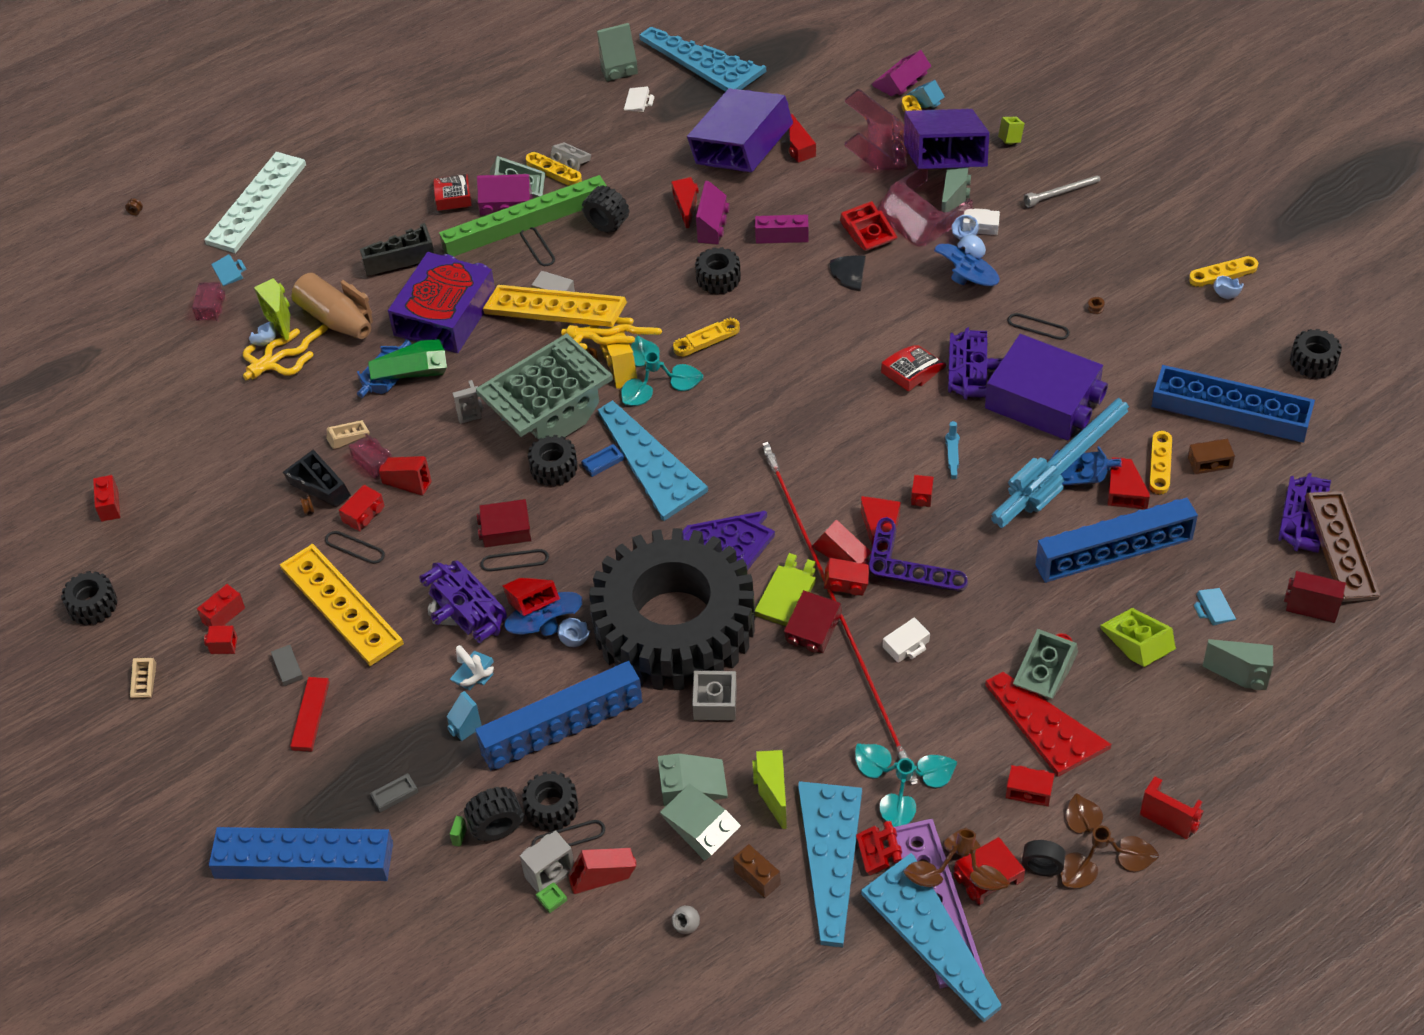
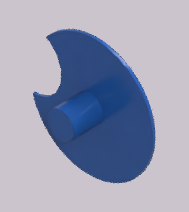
[934,244,1000,286]
[505,592,583,636]

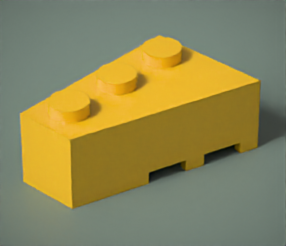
[599,332,637,389]

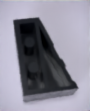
[283,449,351,507]

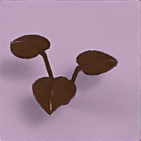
[1060,793,1159,889]
[903,827,1010,890]

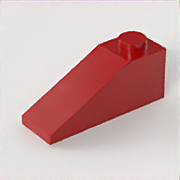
[789,114,816,163]
[671,177,699,228]

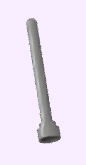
[1023,175,1101,208]

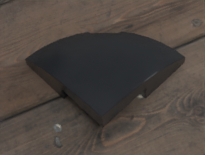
[830,255,866,291]

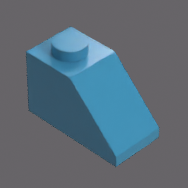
[906,80,945,109]
[447,691,482,741]

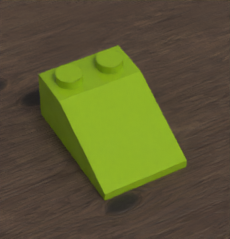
[254,278,290,340]
[1100,608,1176,667]
[752,750,787,829]

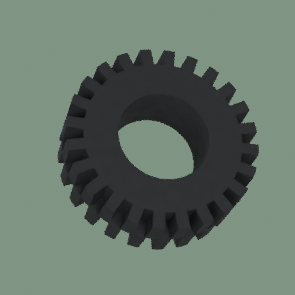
[589,528,755,690]

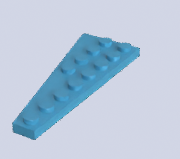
[798,781,862,947]

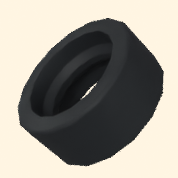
[1022,840,1066,876]

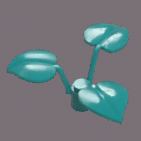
[621,335,703,406]
[855,743,957,827]

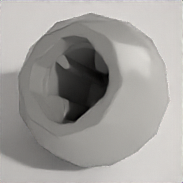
[672,905,700,934]

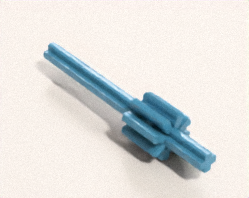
[991,398,1129,528]

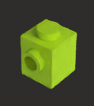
[998,117,1025,145]

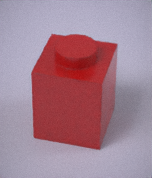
[911,475,934,507]
[204,626,238,654]

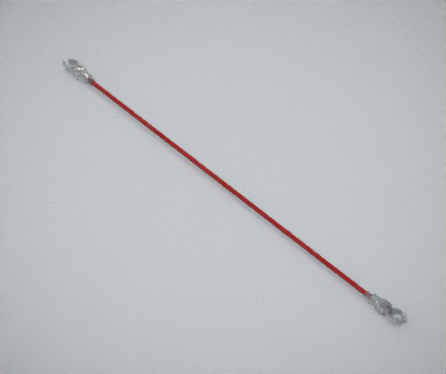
[763,442,918,785]

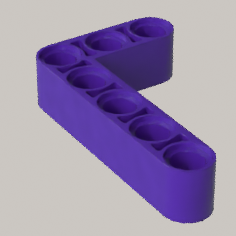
[869,517,968,591]

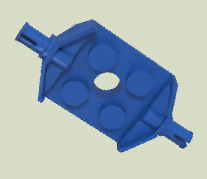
[357,340,411,398]
[1050,446,1122,485]

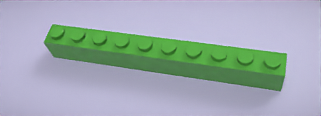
[439,175,607,257]

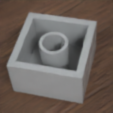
[693,671,737,720]
[520,831,574,893]

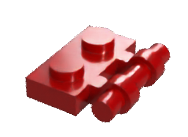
[856,821,902,875]

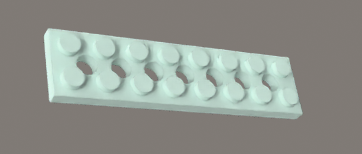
[205,152,306,253]

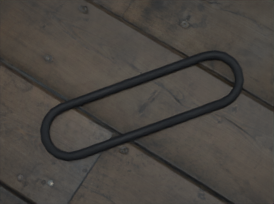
[520,227,555,266]
[1008,313,1070,340]
[325,531,385,564]
[480,549,549,571]
[532,820,606,847]

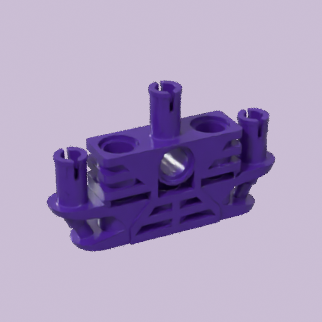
[948,327,1003,400]
[1278,473,1331,553]
[419,560,507,643]

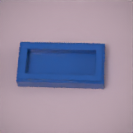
[581,444,624,477]

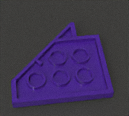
[683,511,775,571]

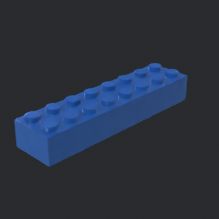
[1151,365,1315,443]
[1035,498,1198,583]
[475,661,643,771]
[209,827,393,881]

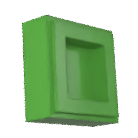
[450,816,467,847]
[536,882,567,913]

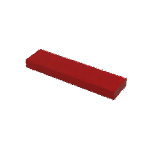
[290,677,330,752]

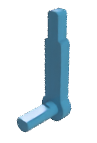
[945,421,960,479]

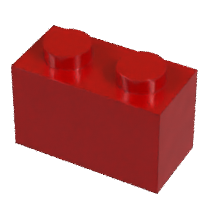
[93,475,120,522]
[339,485,385,532]
[824,558,869,596]
[197,584,245,628]
[1006,765,1055,807]

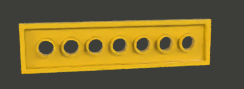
[483,285,627,327]
[280,544,404,666]

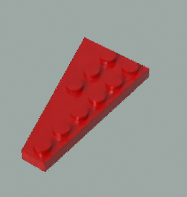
[985,672,1112,777]

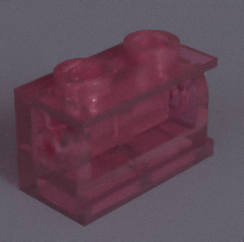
[192,282,225,321]
[349,433,392,478]

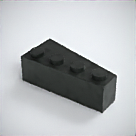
[360,223,434,276]

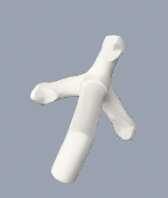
[456,646,494,686]

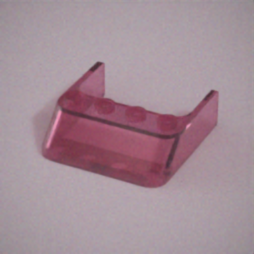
[844,89,907,170]
[877,169,973,246]

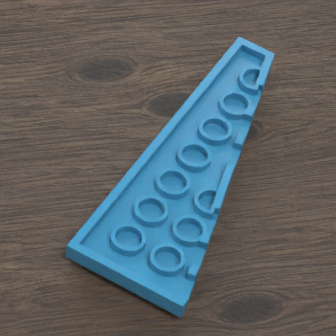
[639,27,766,91]
[598,400,708,521]
[861,853,1002,1022]

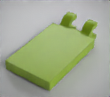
[755,553,816,626]

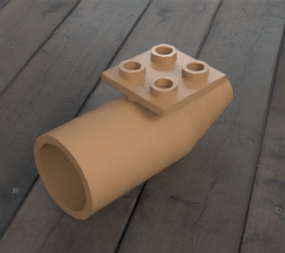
[291,273,373,339]

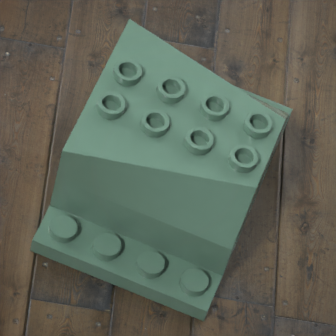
[476,333,613,439]

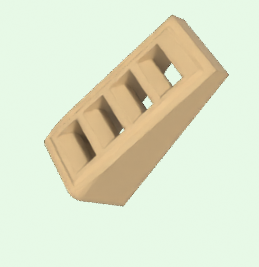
[327,420,369,449]
[130,658,156,699]

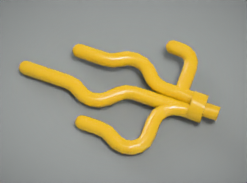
[561,317,662,350]
[242,324,328,380]

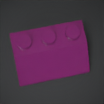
[871,50,931,96]
[477,174,533,215]
[696,181,730,245]
[755,215,809,244]

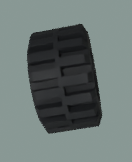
[582,185,630,233]
[695,247,741,294]
[1290,329,1342,379]
[528,435,578,486]
[61,571,118,625]
[522,771,578,831]
[464,787,524,842]

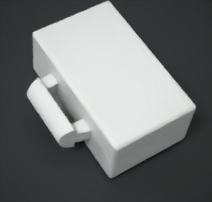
[624,87,654,112]
[962,208,1000,235]
[883,618,930,663]

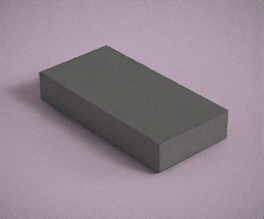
[271,645,304,686]
[370,773,419,812]

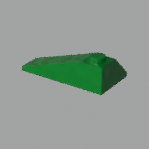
[368,339,447,380]

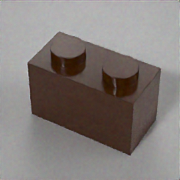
[1188,438,1235,475]
[733,844,781,898]

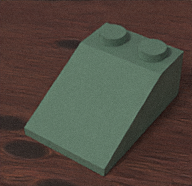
[597,23,638,81]
[490,156,545,199]
[941,167,971,228]
[1013,629,1078,700]
[1203,639,1273,690]
[658,753,728,806]
[659,784,741,861]

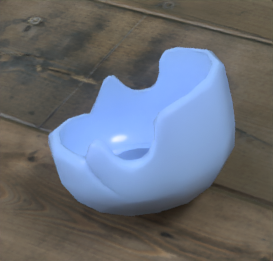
[952,215,979,240]
[957,234,986,259]
[1214,275,1244,299]
[249,322,276,346]
[558,618,590,647]

